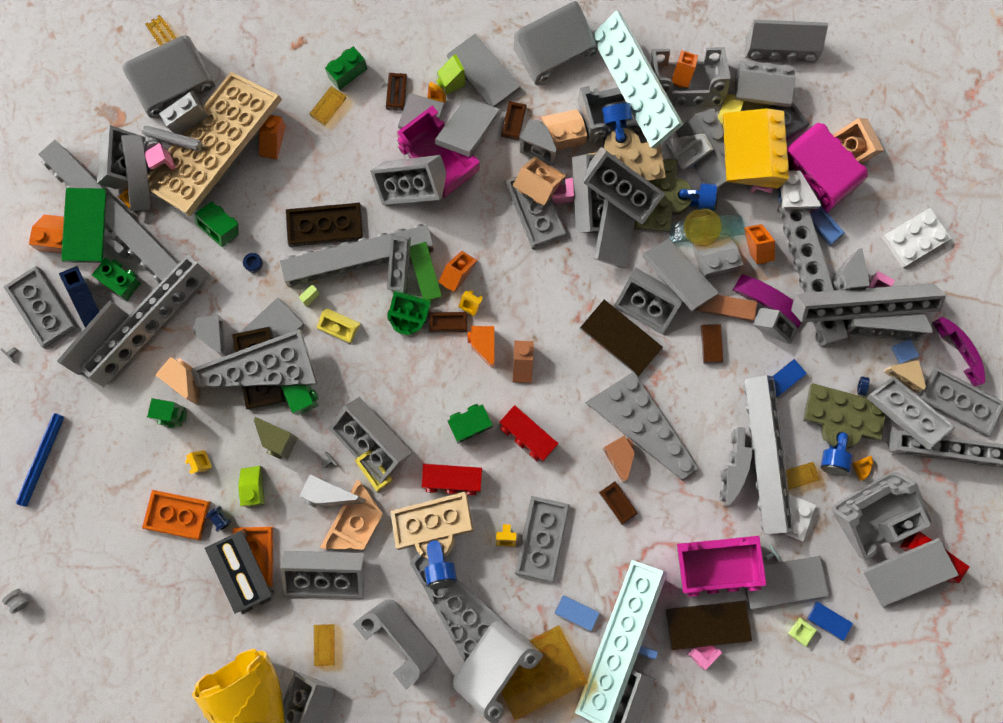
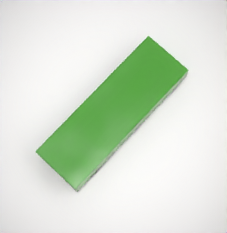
[410,241,442,300]

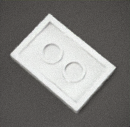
[882,208,951,268]

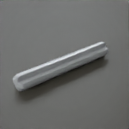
[142,125,203,151]

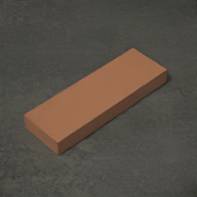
[697,295,757,321]

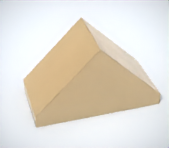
[884,360,926,393]

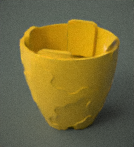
[192,649,285,723]

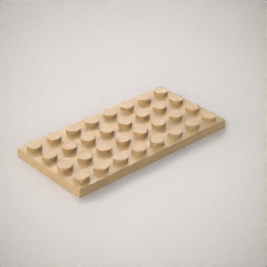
[147,72,282,216]

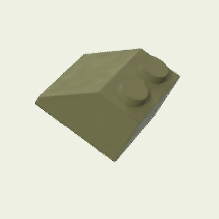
[254,417,298,460]

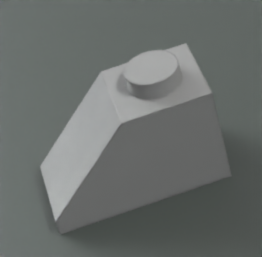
[753,308,797,344]
[193,315,226,356]
[878,507,931,542]

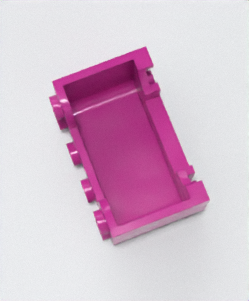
[397,105,480,198]
[787,123,868,213]
[677,536,766,597]

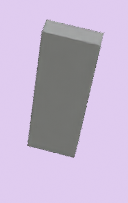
[387,234,411,293]

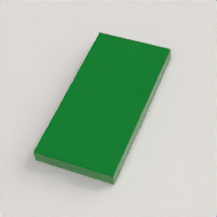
[61,188,107,263]

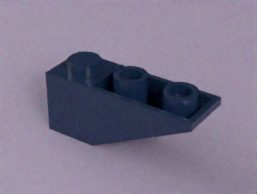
[59,266,99,328]

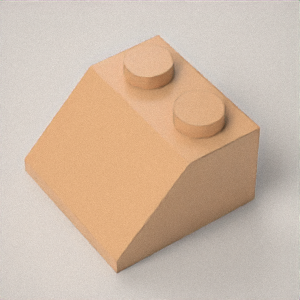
[541,109,587,150]
[833,118,884,164]
[513,157,566,205]
[156,357,199,404]

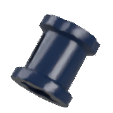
[206,506,232,532]

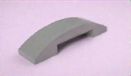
[121,135,150,211]

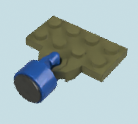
[634,158,719,232]
[803,383,886,476]

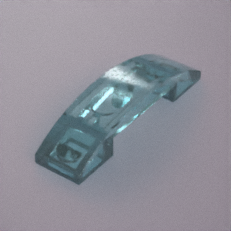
[669,215,745,243]

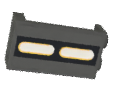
[205,529,275,614]

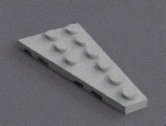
[192,329,318,388]
[585,372,698,480]
[410,553,509,662]

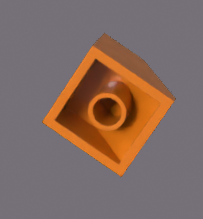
[29,214,64,254]

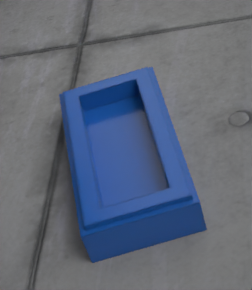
[773,359,807,398]
[807,602,853,641]

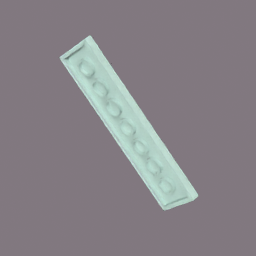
[593,10,683,149]
[575,560,667,723]

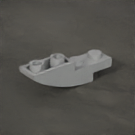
[720,427,753,506]

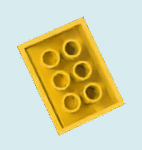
[723,109,789,189]

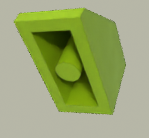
[436,54,466,95]
[238,466,265,507]

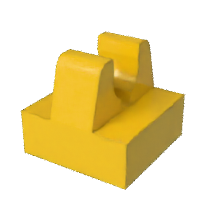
[458,290,483,316]
[185,450,212,474]
[496,524,516,547]

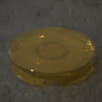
[684,209,722,246]

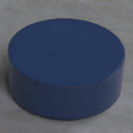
[243,253,263,273]
[857,376,870,396]

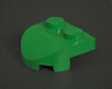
[387,290,432,335]

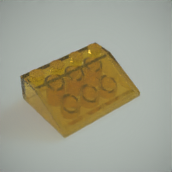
[501,625,588,721]

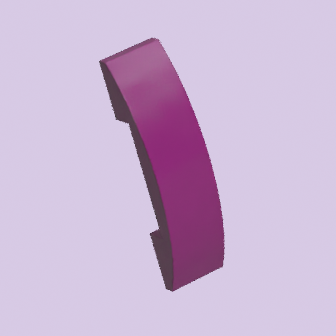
[733,274,801,328]
[932,317,985,387]

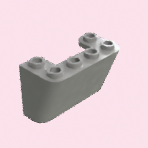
[650,47,731,107]
[353,599,437,690]

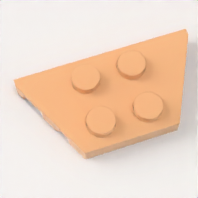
[320,480,384,550]

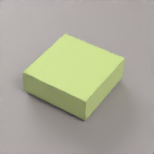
[299,285,320,307]
[788,618,817,647]

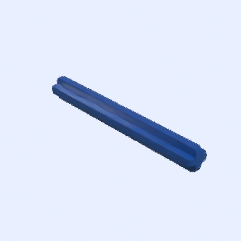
[16,413,64,507]

